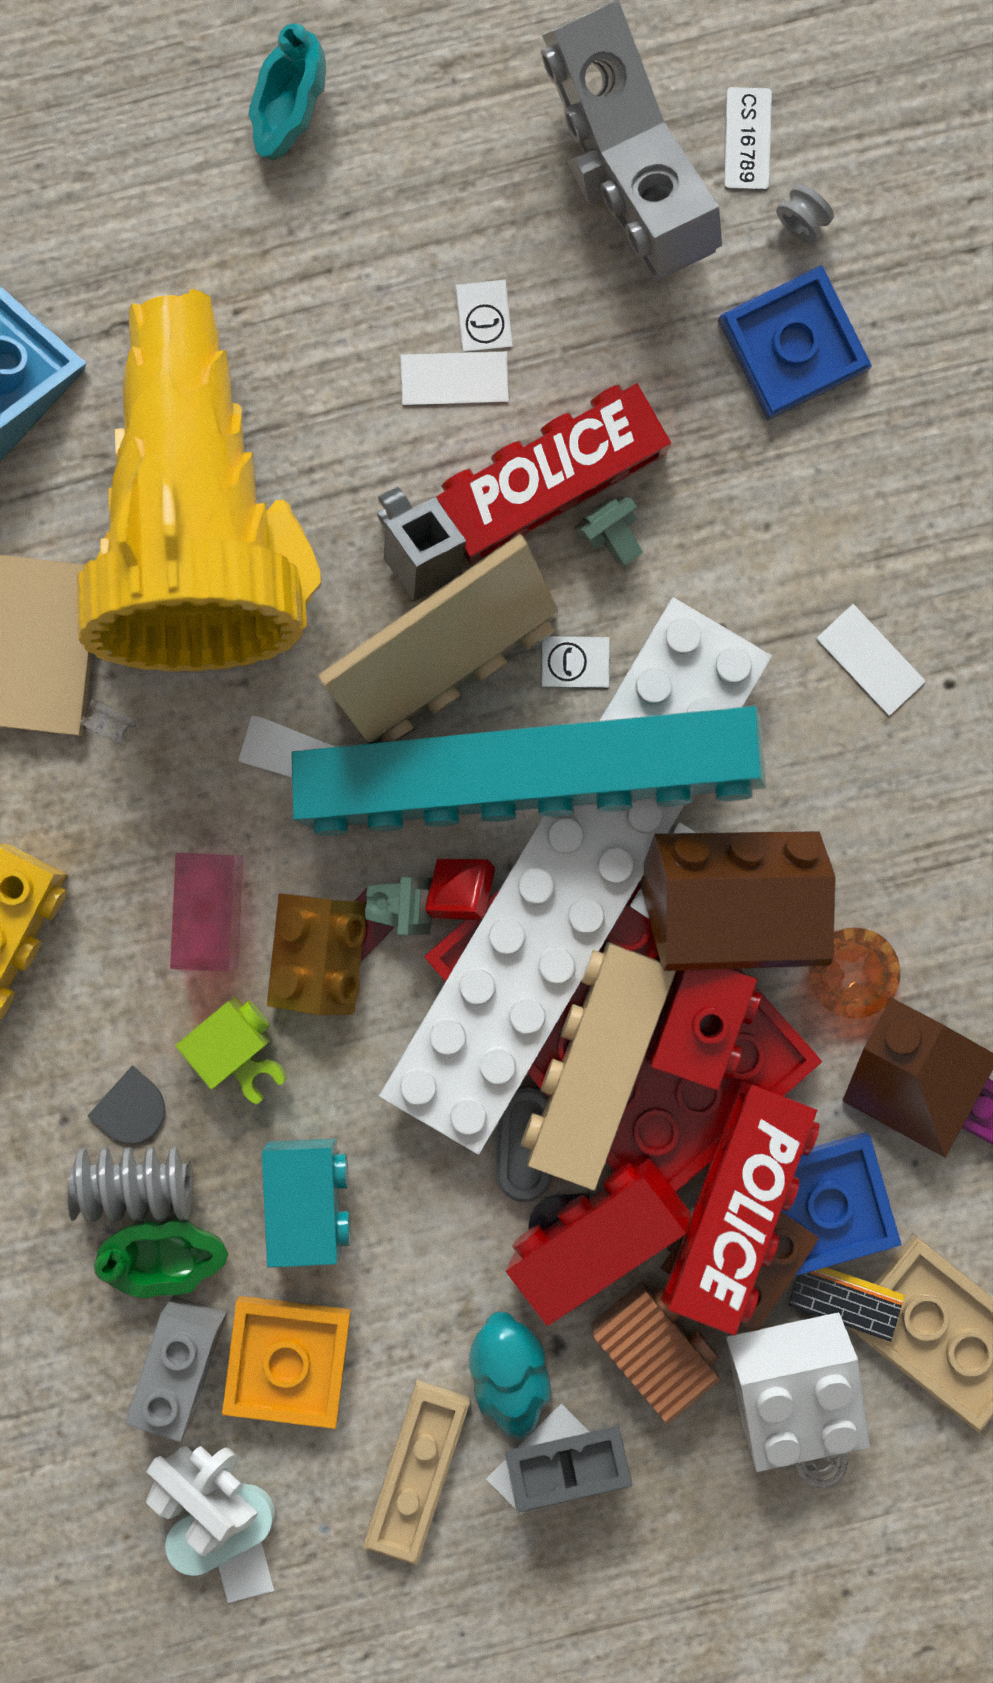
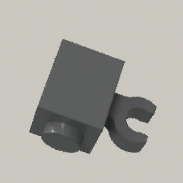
[377,487,466,601]

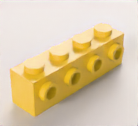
[0,843,68,1020]

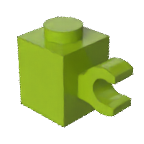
[175,996,287,1105]

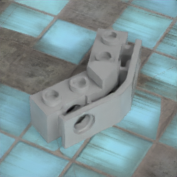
[541,0,722,282]

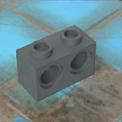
[505,1426,633,1513]

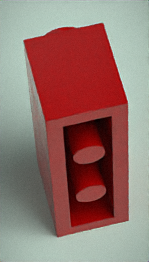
[505,1158,691,1326]

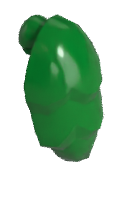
[94,1220,228,1298]

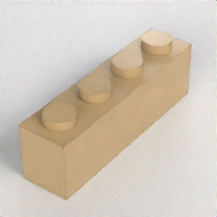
[521,941,676,1191]

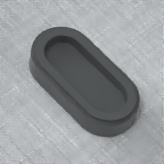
[496,1086,553,1202]

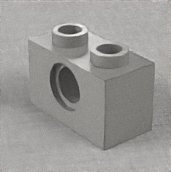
[125,1296,227,1442]

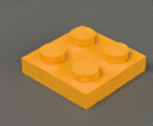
[222,1295,351,1429]

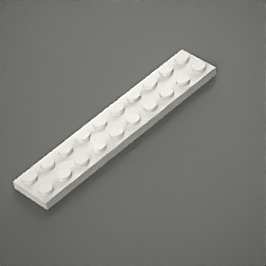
[379,597,772,1155]

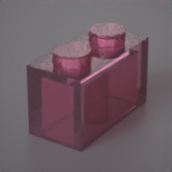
[170,852,244,972]

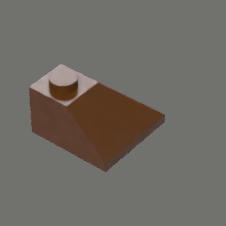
[842,997,993,1158]

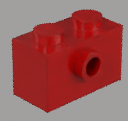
[647,969,761,1090]

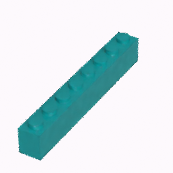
[291,706,766,836]

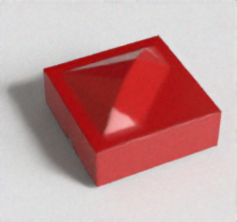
[425,859,496,920]

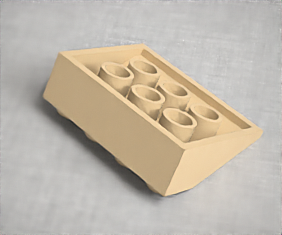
[318,534,559,744]

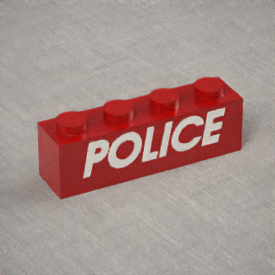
[436,383,671,565]
[661,1081,820,1336]

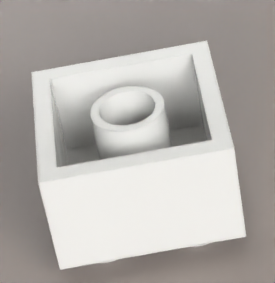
[726,1312,870,1472]

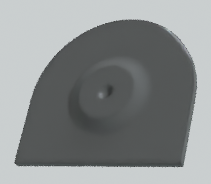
[88,1065,165,1143]

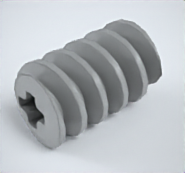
[67,1147,194,1222]

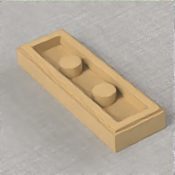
[363,1380,470,1565]

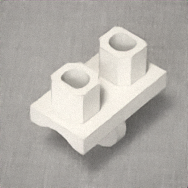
[146,1445,258,1556]

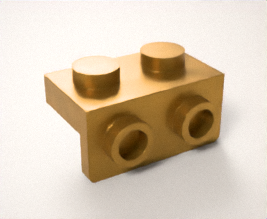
[267,893,366,1016]

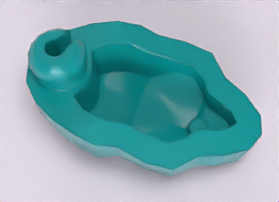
[248,23,326,160]
[469,1311,551,1440]

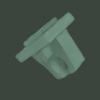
[573,496,643,566]
[365,877,432,936]

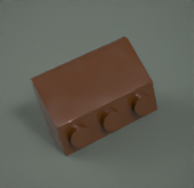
[639,831,835,971]

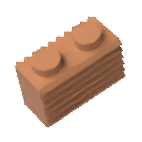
[591,1281,721,1425]

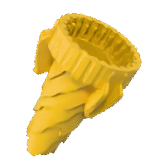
[76,288,321,672]

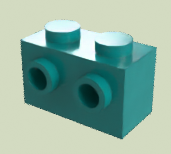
[261,1138,351,1268]

